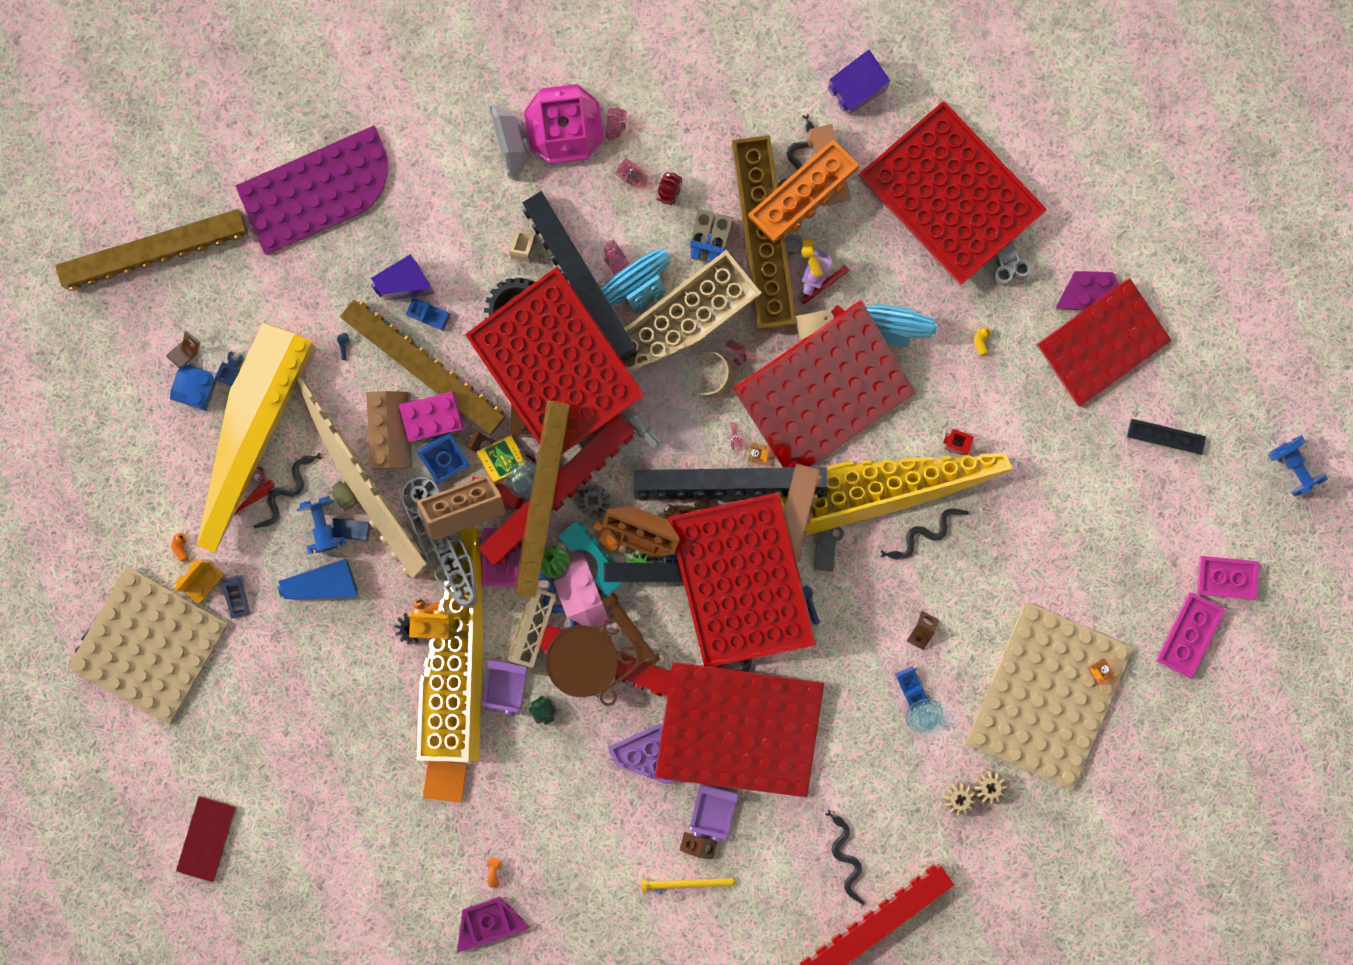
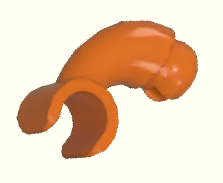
[487,858,502,888]

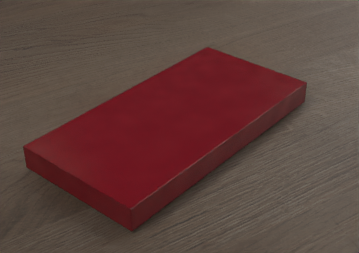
[176,796,237,882]

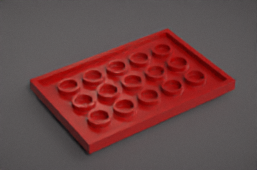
[1036,278,1172,407]

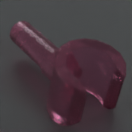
[730,422,742,450]

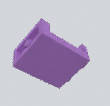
[481,659,528,715]
[689,784,738,842]

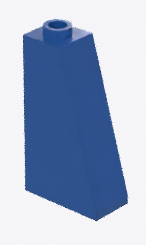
[278,559,359,599]

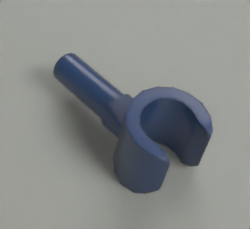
[337,333,350,360]

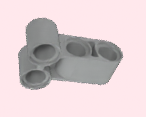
[994,241,1031,286]

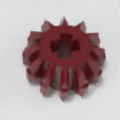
[656,171,683,205]

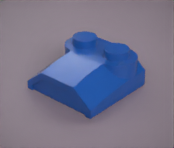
[170,365,217,411]
[417,432,470,485]

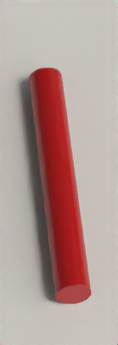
[800,265,850,305]

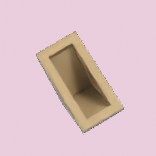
[509,230,535,262]

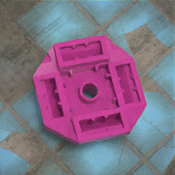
[524,84,604,165]

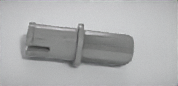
[628,415,662,449]

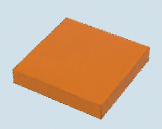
[423,761,467,803]

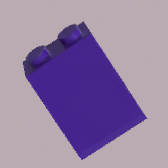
[828,49,890,115]
[371,254,435,300]

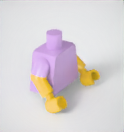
[801,238,832,295]

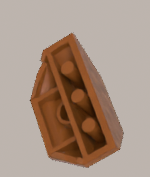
[602,506,680,557]

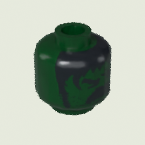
[529,696,557,725]

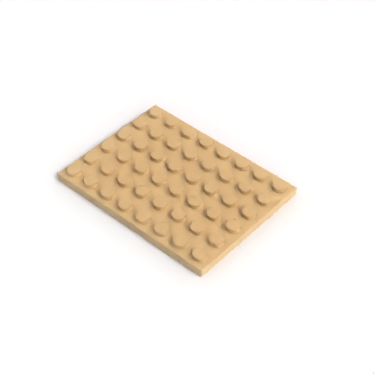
[966,602,1133,790]

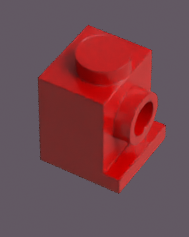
[943,429,975,455]

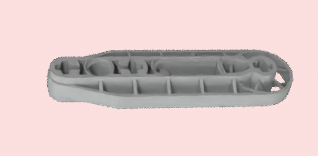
[401,477,477,608]

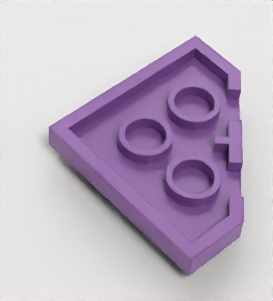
[608,723,674,784]

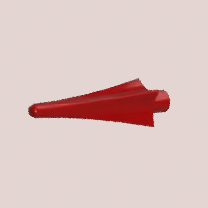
[234,480,275,515]

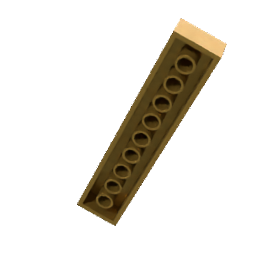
[731,135,796,332]

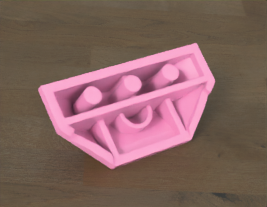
[553,550,609,628]

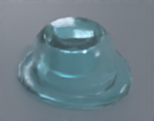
[506,461,536,498]
[905,699,943,733]

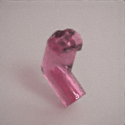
[726,338,747,366]

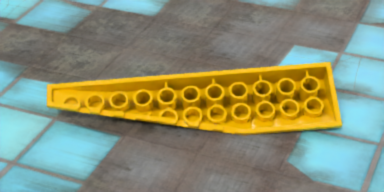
[197,323,315,553]
[781,453,1012,535]
[417,528,483,762]

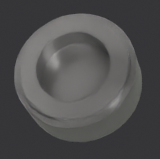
[785,234,803,254]

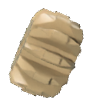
[973,771,1007,805]
[943,783,976,816]

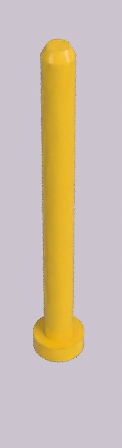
[642,878,735,893]

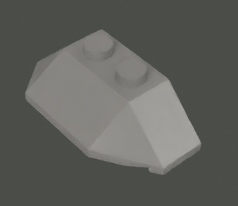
[489,104,530,180]

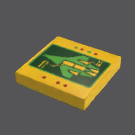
[477,436,525,484]

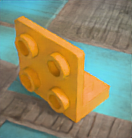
[174,559,225,604]
[408,609,450,639]

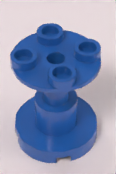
[1268,435,1328,497]
[297,496,346,555]

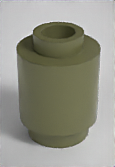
[330,481,358,511]

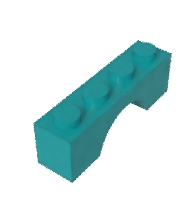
[558,522,624,596]

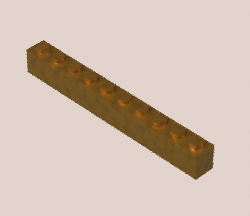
[55,209,249,291]
[340,299,505,436]
[514,400,570,598]

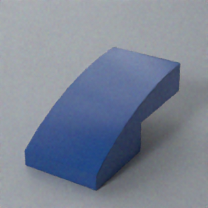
[406,298,451,331]
[895,666,929,712]

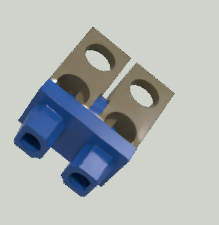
[690,209,733,263]

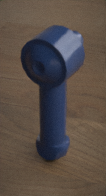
[803,585,820,625]

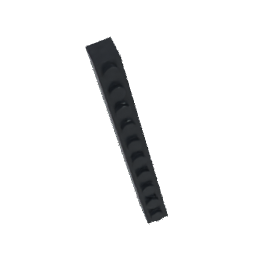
[522,191,638,361]
[633,467,827,501]

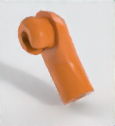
[171,533,188,562]
[413,598,440,614]

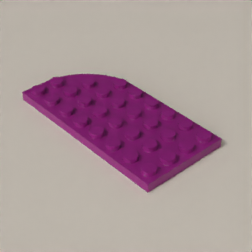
[235,125,388,255]

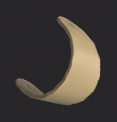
[795,310,833,340]
[698,351,736,396]

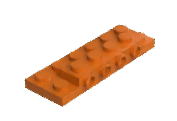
[748,140,859,243]

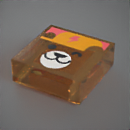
[747,443,770,466]
[1087,658,1114,685]

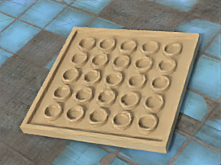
[67,567,228,724]

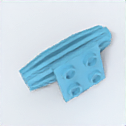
[601,248,671,314]
[866,303,937,347]

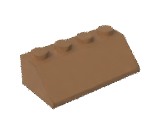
[366,391,412,470]
[416,475,506,541]

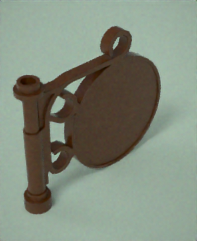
[546,593,661,706]

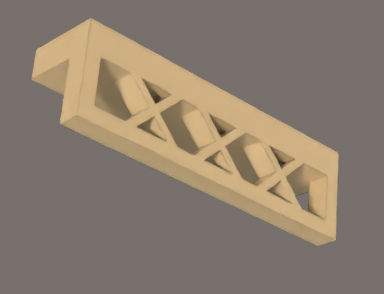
[507,588,556,668]

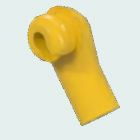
[974,327,991,356]

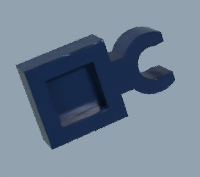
[215,351,244,387]

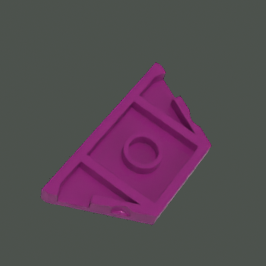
[1056,271,1119,310]
[457,896,529,953]

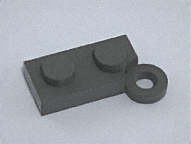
[814,527,844,572]

